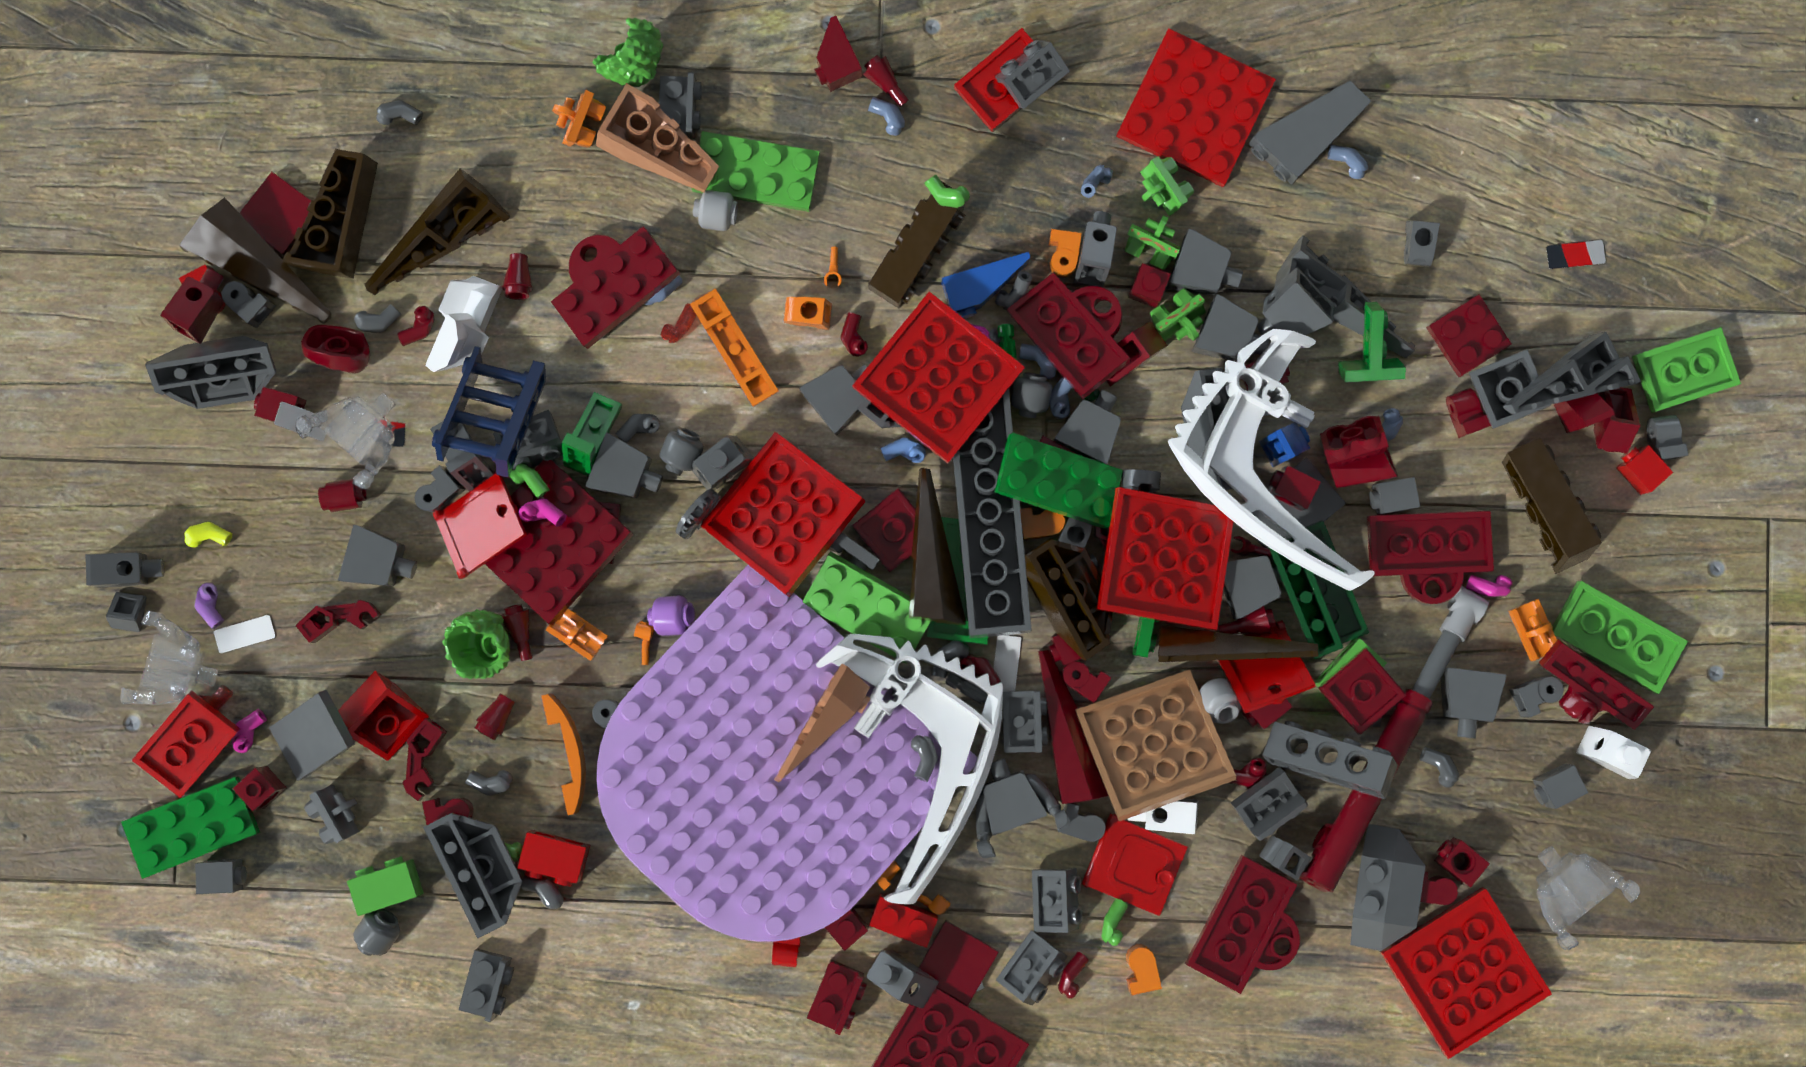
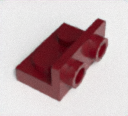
[807,959,867,1035]

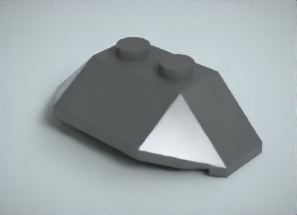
[145,336,276,409]
[1181,368,1233,490]
[423,813,523,939]
[1350,824,1426,951]

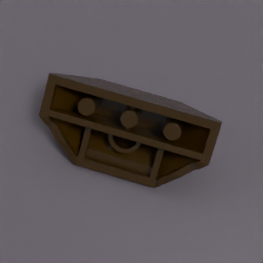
[1025,539,1113,661]

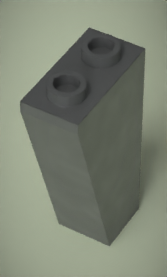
[1249,81,1371,185]

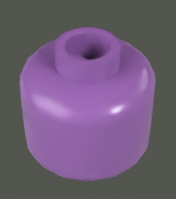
[647,595,695,636]

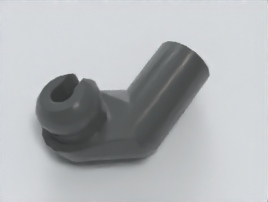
[376,100,423,125]
[615,414,660,444]
[911,735,938,782]
[465,770,513,796]

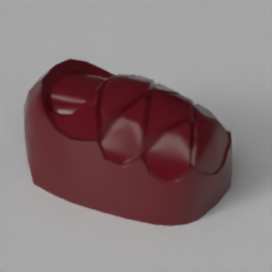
[301,325,371,374]

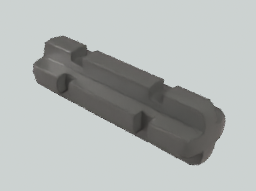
[945,672,988,704]

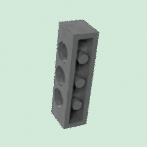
[1262,721,1398,800]

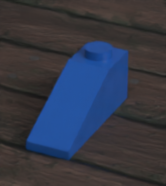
[941,252,1030,319]
[1259,422,1310,468]

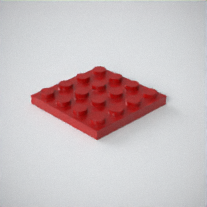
[1116,28,1276,187]
[852,291,1025,464]
[700,432,866,598]
[1097,487,1234,630]
[1380,887,1552,1059]

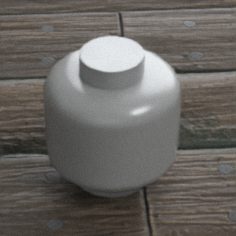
[693,190,738,231]
[1199,678,1242,724]

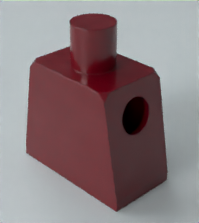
[160,268,224,344]

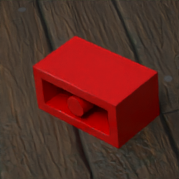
[517,830,591,887]
[869,892,938,948]

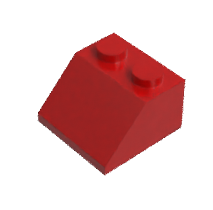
[338,671,429,761]

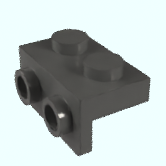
[1002,690,1048,753]
[1231,767,1308,841]

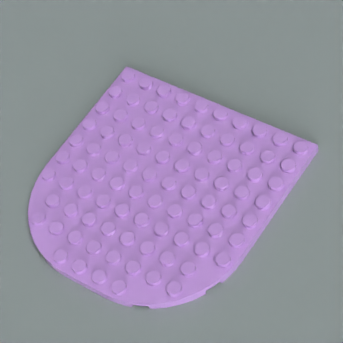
[597,565,978,942]

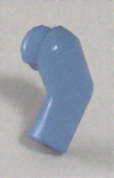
[880,437,926,463]

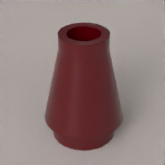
[502,253,533,300]
[474,693,515,741]

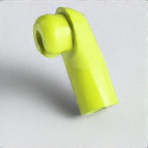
[184,522,233,548]

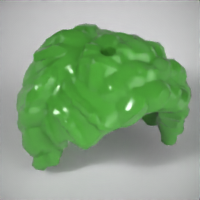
[593,18,663,87]
[442,609,510,679]

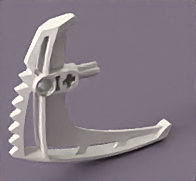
[1168,329,1375,591]
[816,634,1003,904]

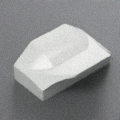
[439,276,502,332]
[425,313,489,372]

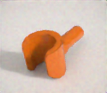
[824,246,842,287]
[634,621,654,665]
[917,894,951,915]

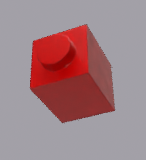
[1616,445,1674,495]

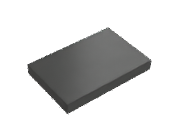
[1252,457,1346,558]
[269,690,355,781]

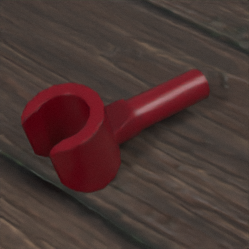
[1230,536,1272,557]

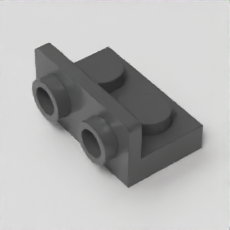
[995,40,1070,109]
[659,72,702,139]
[493,409,563,470]
[1032,868,1082,933]
[996,930,1067,1005]
[458,949,514,1022]

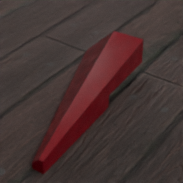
[1038,650,1109,804]

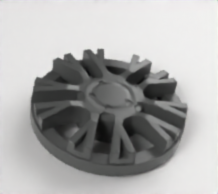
[675,489,720,539]

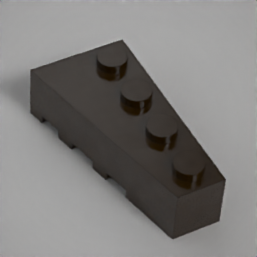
[282,149,378,279]
[868,181,966,309]
[1502,438,1602,574]

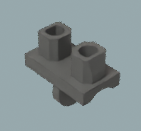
[304,784,360,844]

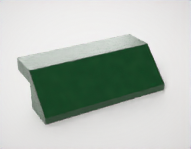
[1269,520,1369,659]

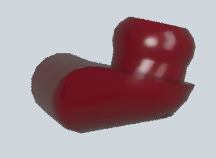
[397,306,435,346]
[840,312,868,357]
[959,655,1001,686]
[1229,758,1267,787]
[1058,952,1089,999]

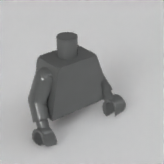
[976,758,1071,858]

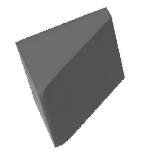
[106,592,147,632]

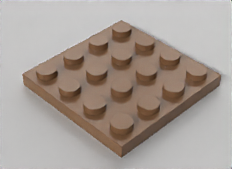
[1076,669,1236,822]

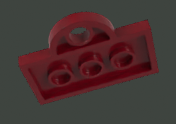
[551,226,680,349]
[1007,272,1130,399]
[1367,511,1494,604]
[1185,855,1300,994]

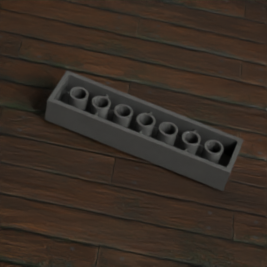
[953,389,1032,638]

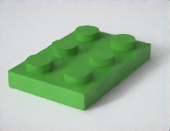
[1632,327,1741,413]

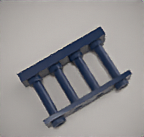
[432,346,546,478]

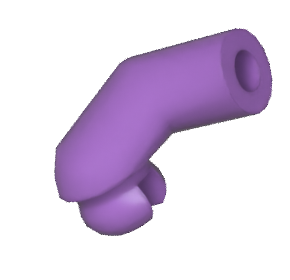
[195,583,224,629]

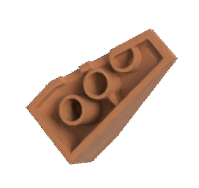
[596,83,719,193]
[774,664,870,782]

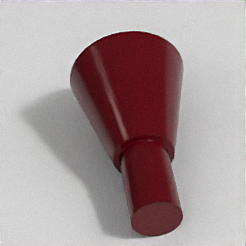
[863,55,909,107]
[501,604,533,661]
[1218,606,1276,634]

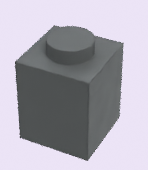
[1369,477,1420,515]
[1532,764,1588,809]
[195,859,247,894]

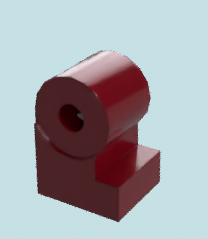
[1446,388,1491,438]
[1062,662,1111,703]
[422,798,474,825]
[1420,871,1458,905]

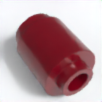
[318,478,367,512]

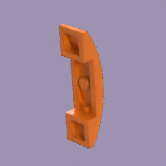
[690,288,779,407]
[541,694,586,816]

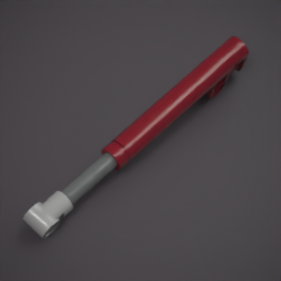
[1299,586,1489,892]

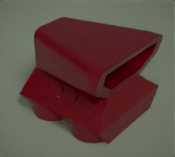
[1320,415,1398,488]

